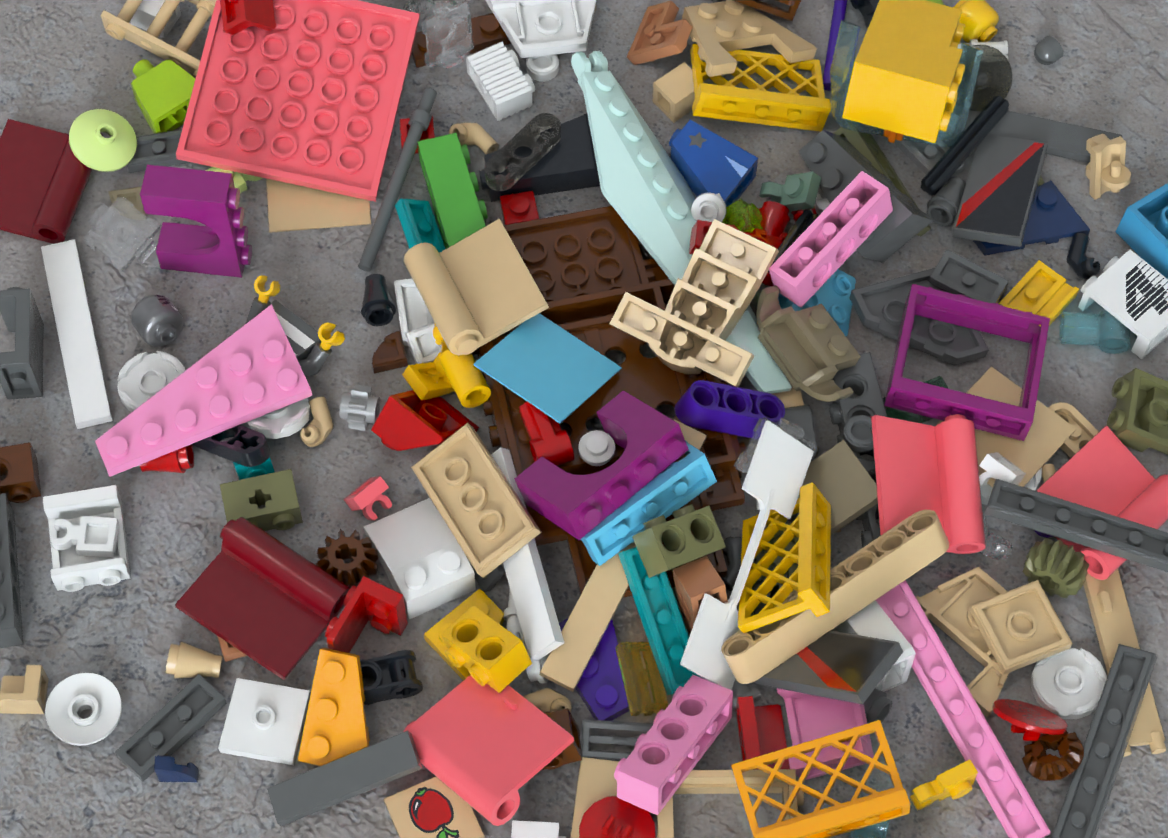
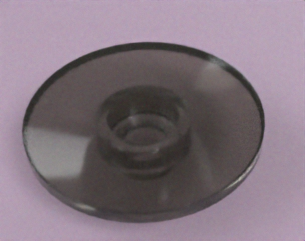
[956,45,1013,112]

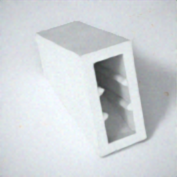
[836,600,916,692]

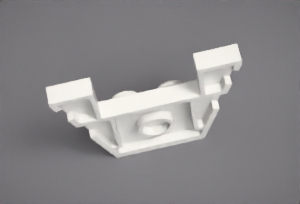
[485,0,597,58]

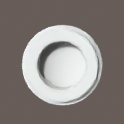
[526,54,559,82]

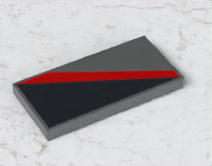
[953,135,1048,247]
[752,631,903,705]

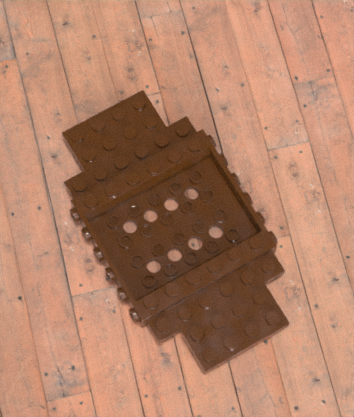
[472,206,748,598]

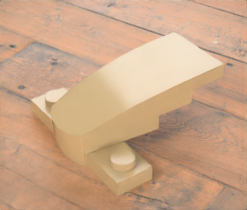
[609,219,779,387]

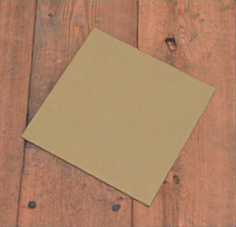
[266,179,371,233]
[935,366,1077,488]

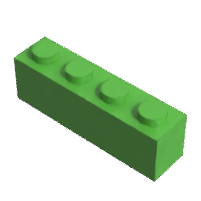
[417,133,488,249]

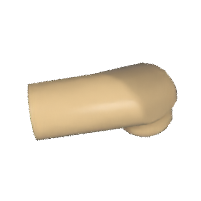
[300,397,333,447]
[523,688,572,713]

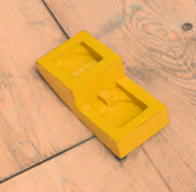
[402,352,454,400]

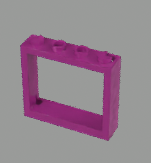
[884,284,1050,441]

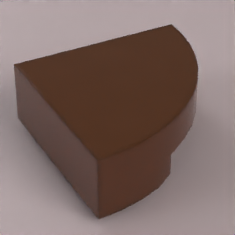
[372,331,408,374]

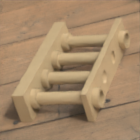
[101,0,216,79]

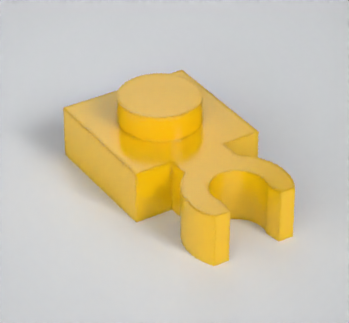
[910,759,978,811]

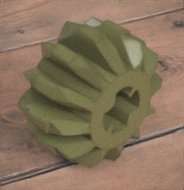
[1023,538,1089,598]

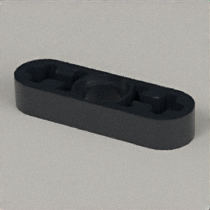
[192,425,270,467]

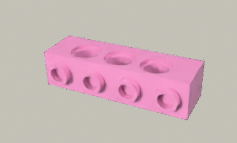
[769,171,893,308]
[614,675,733,815]

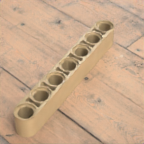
[721,510,949,684]

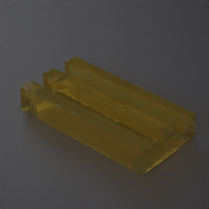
[615,642,668,716]

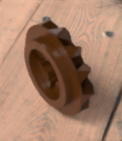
[1022,731,1084,781]

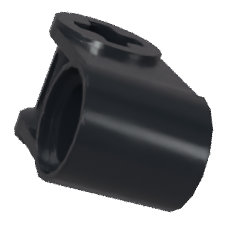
[360,650,423,705]

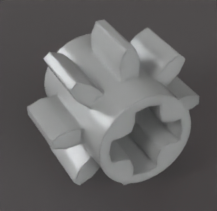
[339,385,380,431]

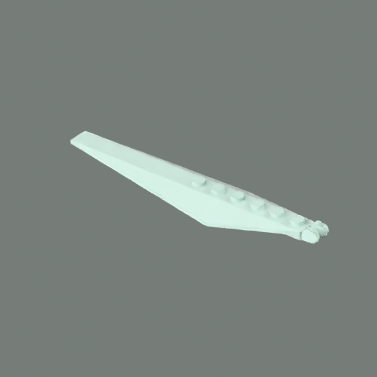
[571,51,792,394]

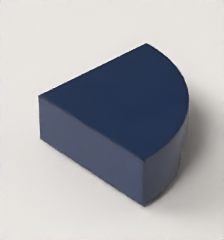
[154,755,199,782]

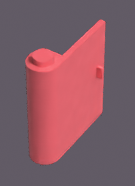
[871,414,986,554]
[1036,426,1168,580]
[403,675,575,826]

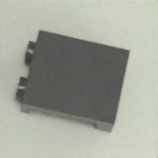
[0,287,44,400]

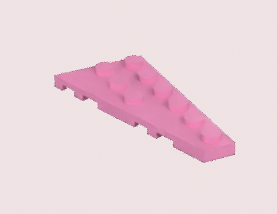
[95,304,312,477]

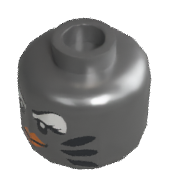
[131,295,183,346]

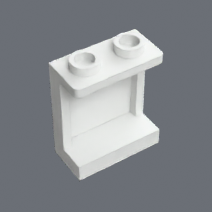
[43,485,131,592]

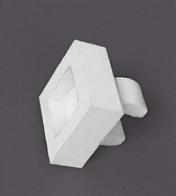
[979,452,1026,486]

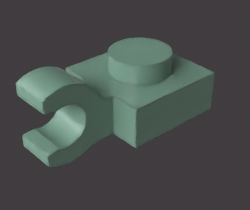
[759,171,821,212]

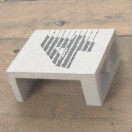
[1078,249,1168,359]

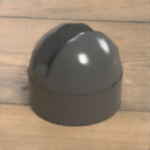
[1034,36,1064,65]

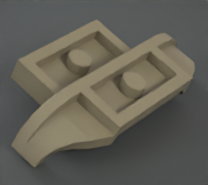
[757,285,861,402]

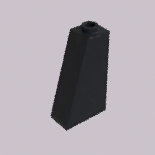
[479,114,600,202]

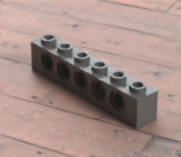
[829,352,887,547]

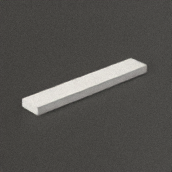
[41,239,113,429]
[491,447,564,660]

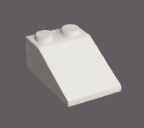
[364,498,476,620]

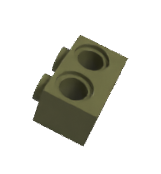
[632,504,726,578]

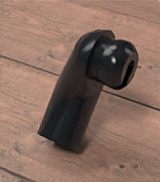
[1066,233,1100,280]

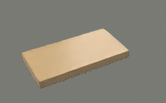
[411,423,541,578]

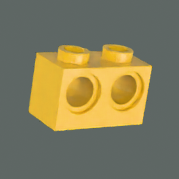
[441,605,532,693]

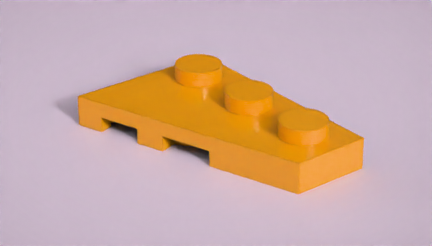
[298,648,370,766]

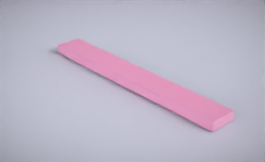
[876,580,1051,838]

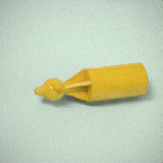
[433,322,491,408]

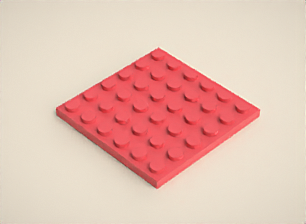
[176,0,420,202]

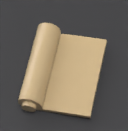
[404,219,549,355]

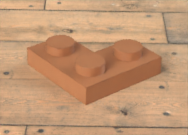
[627,1,693,65]

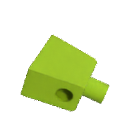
[131,59,195,134]

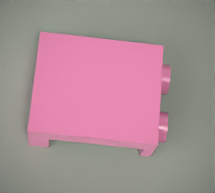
[777,688,874,780]

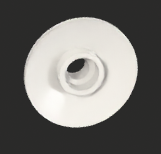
[45,673,122,746]

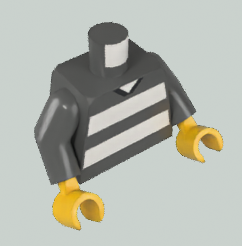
[246,275,345,377]

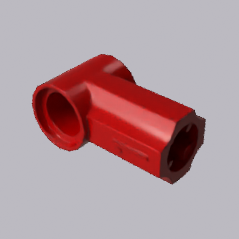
[519,401,575,466]

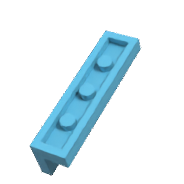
[580,441,717,566]

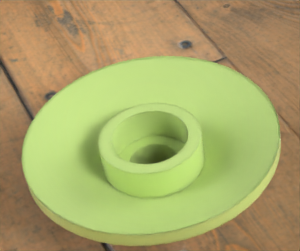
[69,109,137,172]

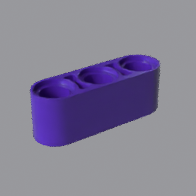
[675,380,785,439]

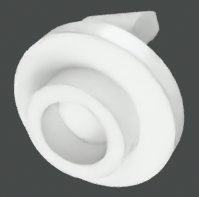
[691,193,726,222]

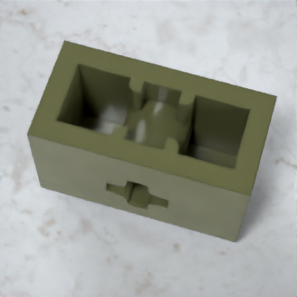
[219,469,303,531]

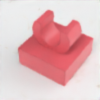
[343,476,392,521]

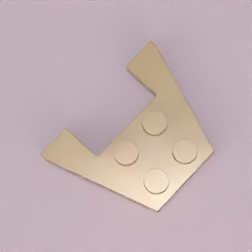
[682,0,817,77]
[916,567,1009,717]

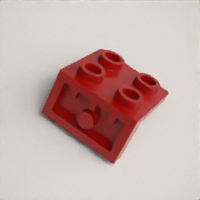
[325,576,408,653]

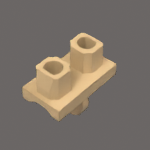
[1085,134,1131,200]

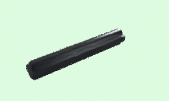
[921,96,1009,196]

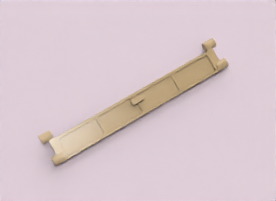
[1042,464,1167,757]

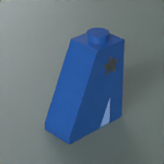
[669,120,758,216]

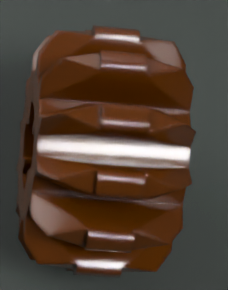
[316,529,379,588]

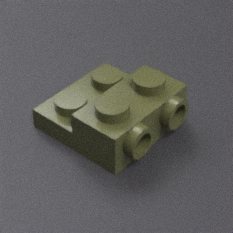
[1107,368,1168,455]

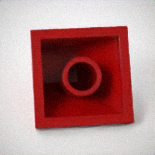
[371,390,479,451]

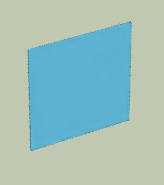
[473,313,622,423]

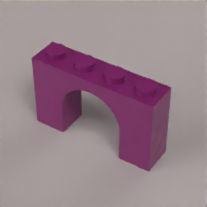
[140,165,252,278]
[514,391,689,540]

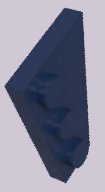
[973,180,1090,256]

